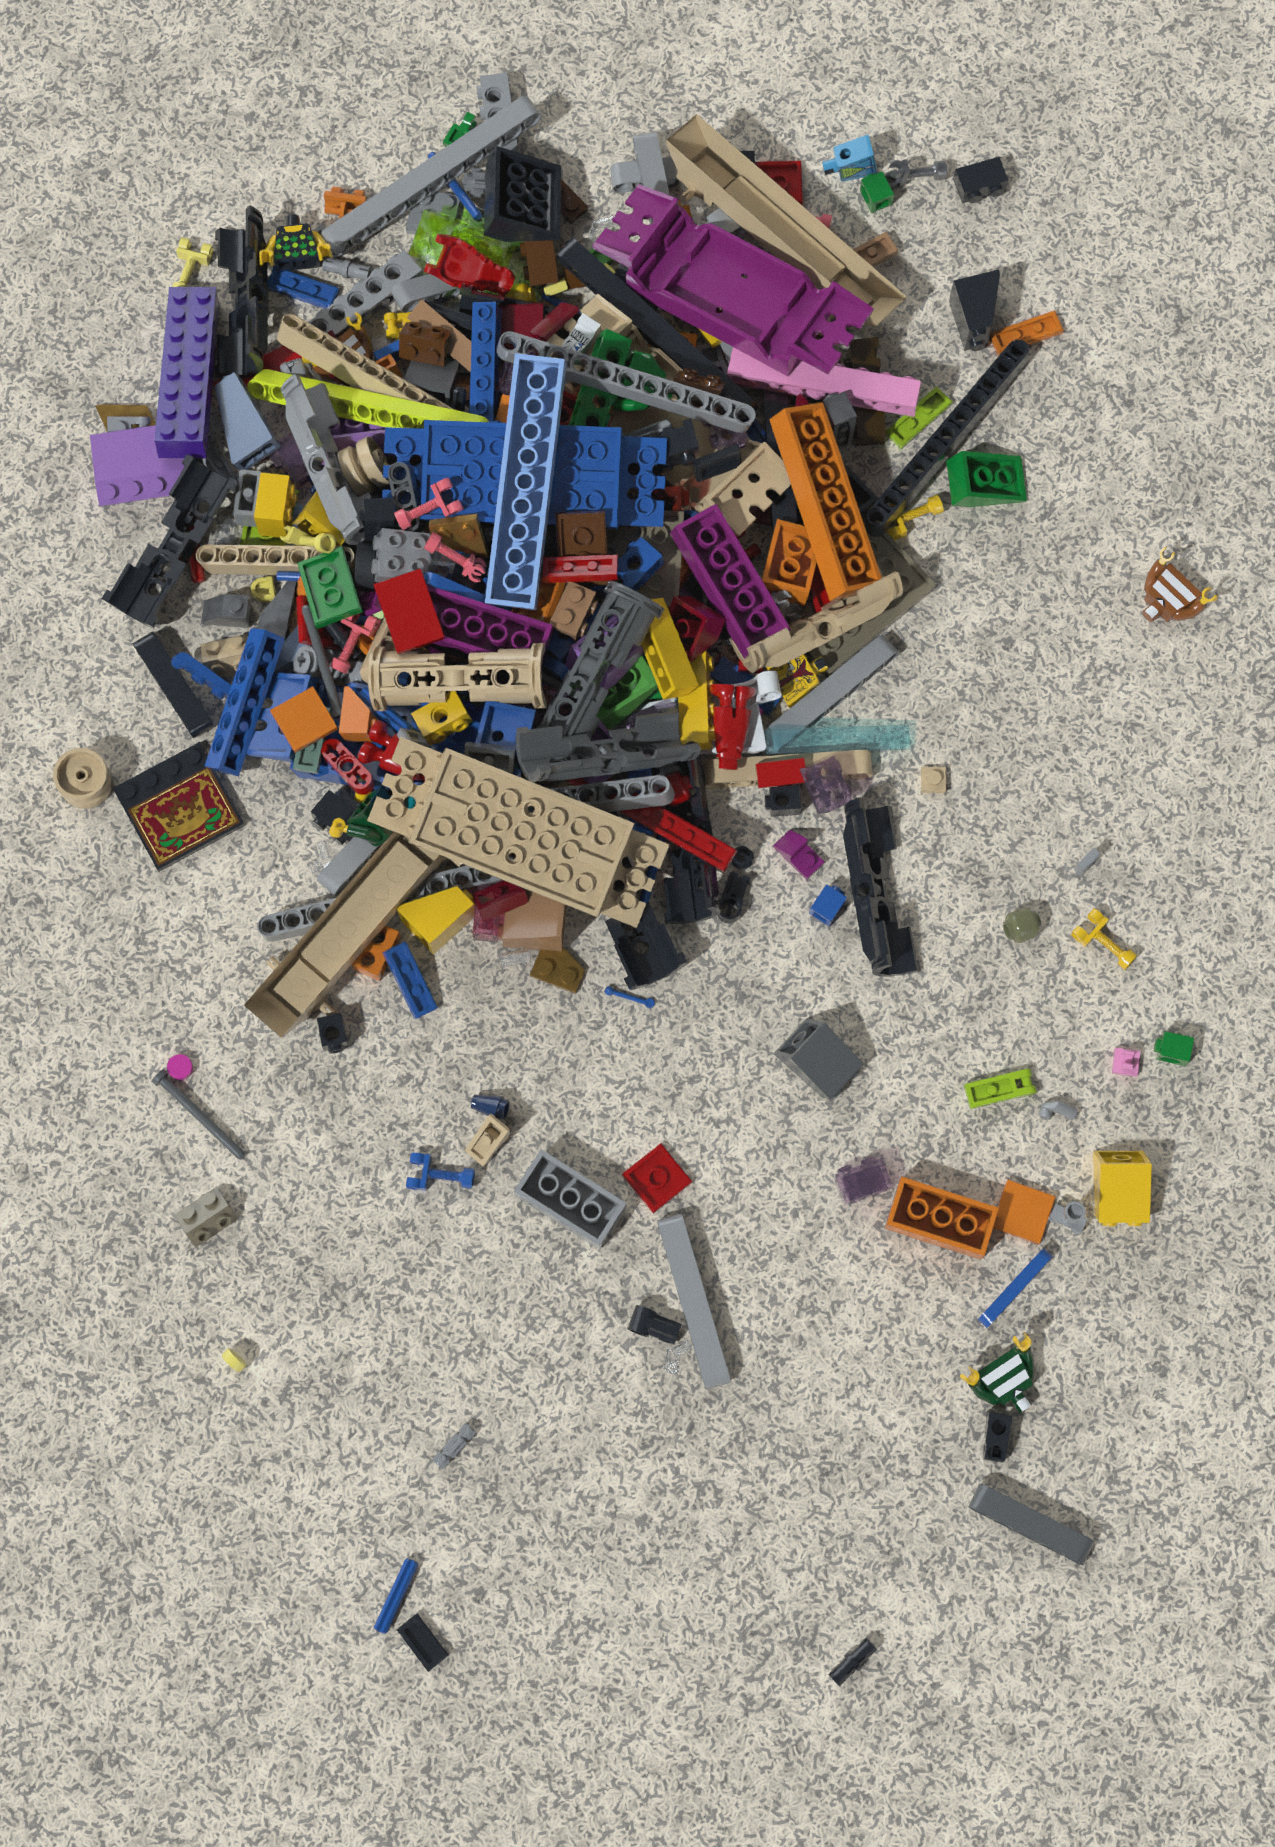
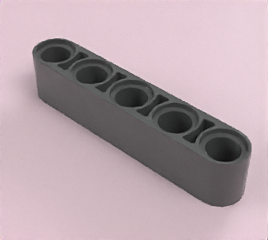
[968,1483,1094,1566]

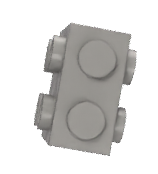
[371,528,430,582]

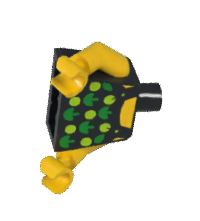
[259,214,333,272]

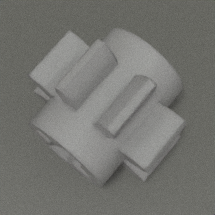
[462,168,486,198]

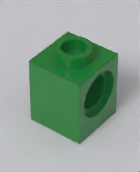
[860,172,894,213]
[1153,1031,1194,1066]

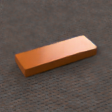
[989,310,1064,356]

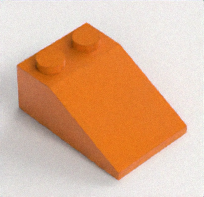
[761,519,817,606]

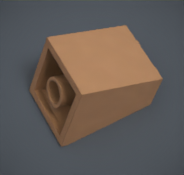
[498,891,567,951]

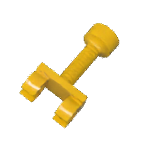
[887,494,944,540]
[1071,908,1138,970]

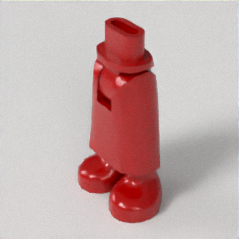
[710,684,755,770]
[358,719,425,782]

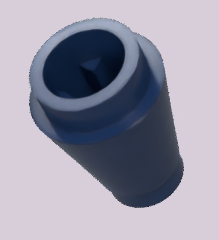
[471,1094,510,1120]

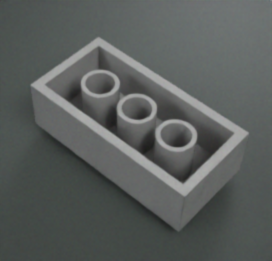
[513,1149,627,1250]

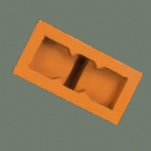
[351,926,400,981]

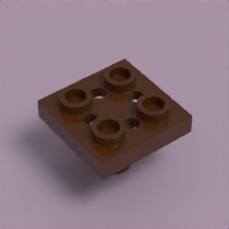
[673,368,726,408]

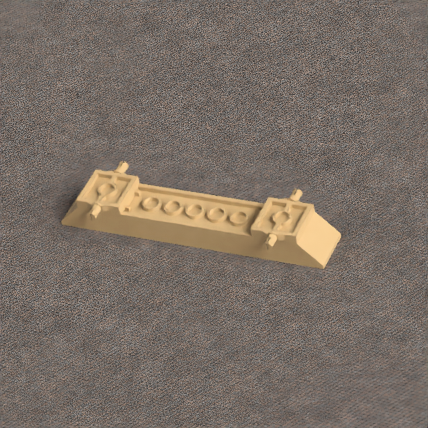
[666,114,907,329]
[244,832,462,1038]

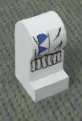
[561,314,601,354]

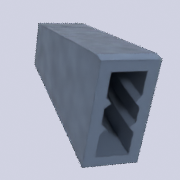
[215,372,281,470]

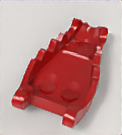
[424,234,515,296]

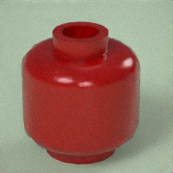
[657,771,693,807]

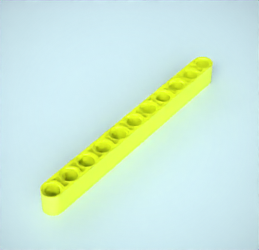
[247,369,489,429]

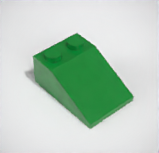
[946,451,1027,507]

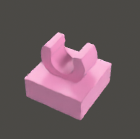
[1112,1048,1140,1077]

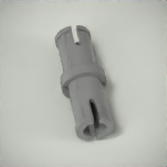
[322,256,371,280]

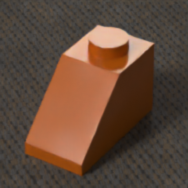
[339,686,378,742]

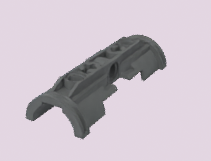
[533,580,664,740]
[516,707,701,782]

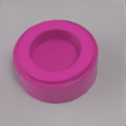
[167,1054,193,1080]

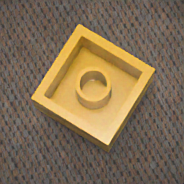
[254,473,298,538]

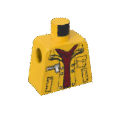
[766,654,828,708]

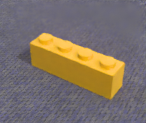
[641,598,699,700]
[678,650,715,750]

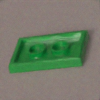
[297,546,363,629]

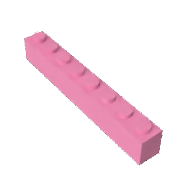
[727,347,921,417]

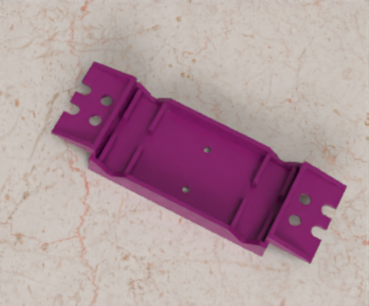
[592,184,874,376]

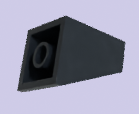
[949,269,1000,351]

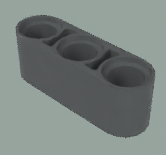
[388,462,425,532]

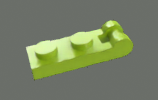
[963,1068,1038,1110]

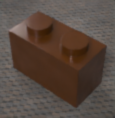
[520,240,558,286]

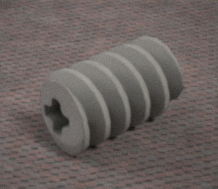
[293,645,345,682]

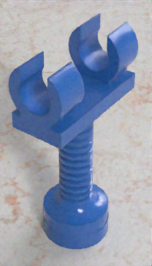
[406,1153,475,1191]

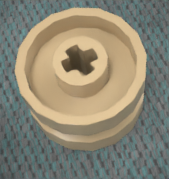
[337,436,390,497]
[53,748,112,809]

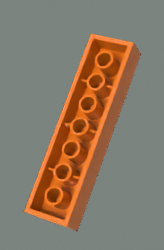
[769,402,882,601]

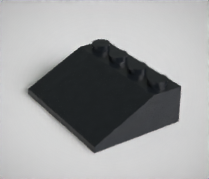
[484,146,561,242]

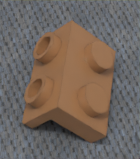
[549,582,599,642]

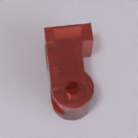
[651,486,691,511]

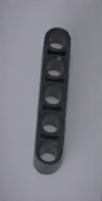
[132,631,214,739]

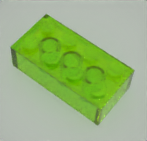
[408,209,516,268]

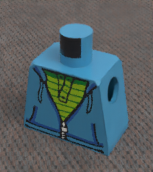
[822,134,877,182]

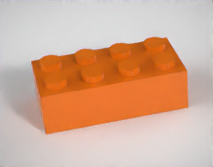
[884,1176,999,1260]

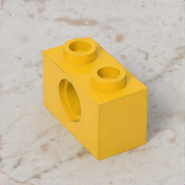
[411,691,473,746]

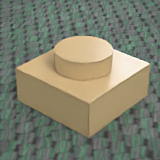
[921,767,946,793]

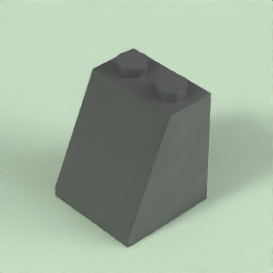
[404,358,460,406]
[774,1018,864,1100]

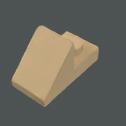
[464,1114,510,1166]

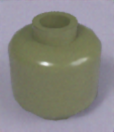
[1003,908,1041,943]

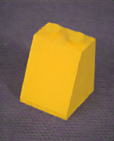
[292,491,359,547]
[396,886,477,955]
[1093,1151,1152,1227]

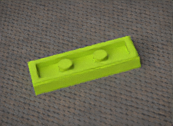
[886,386,953,450]

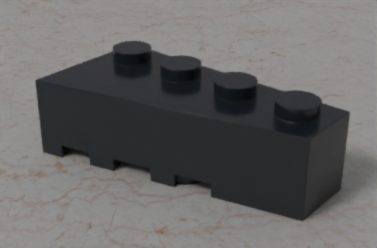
[628,418,700,475]

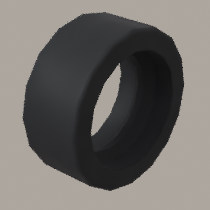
[355,542,377,589]

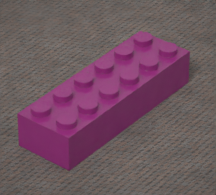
[670,504,791,659]
[426,585,554,668]

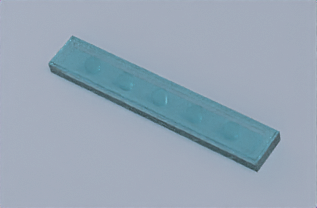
[765,725,910,755]

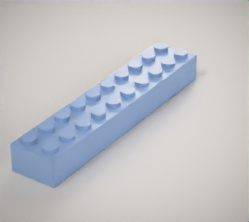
[485,353,567,610]

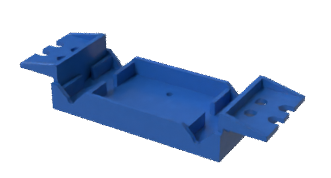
[382,420,667,529]
[247,673,536,792]

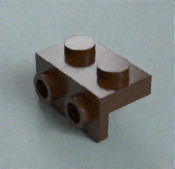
[399,322,451,367]

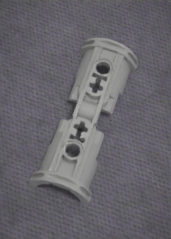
[281,374,372,545]

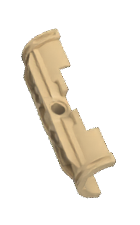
[729,564,903,673]
[368,643,547,711]

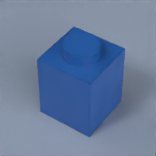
[809,884,847,927]

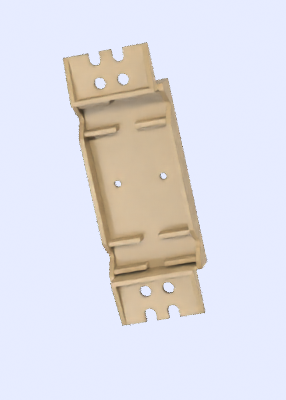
[546,294,791,537]
[367,737,669,928]

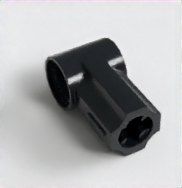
[627,1305,682,1345]

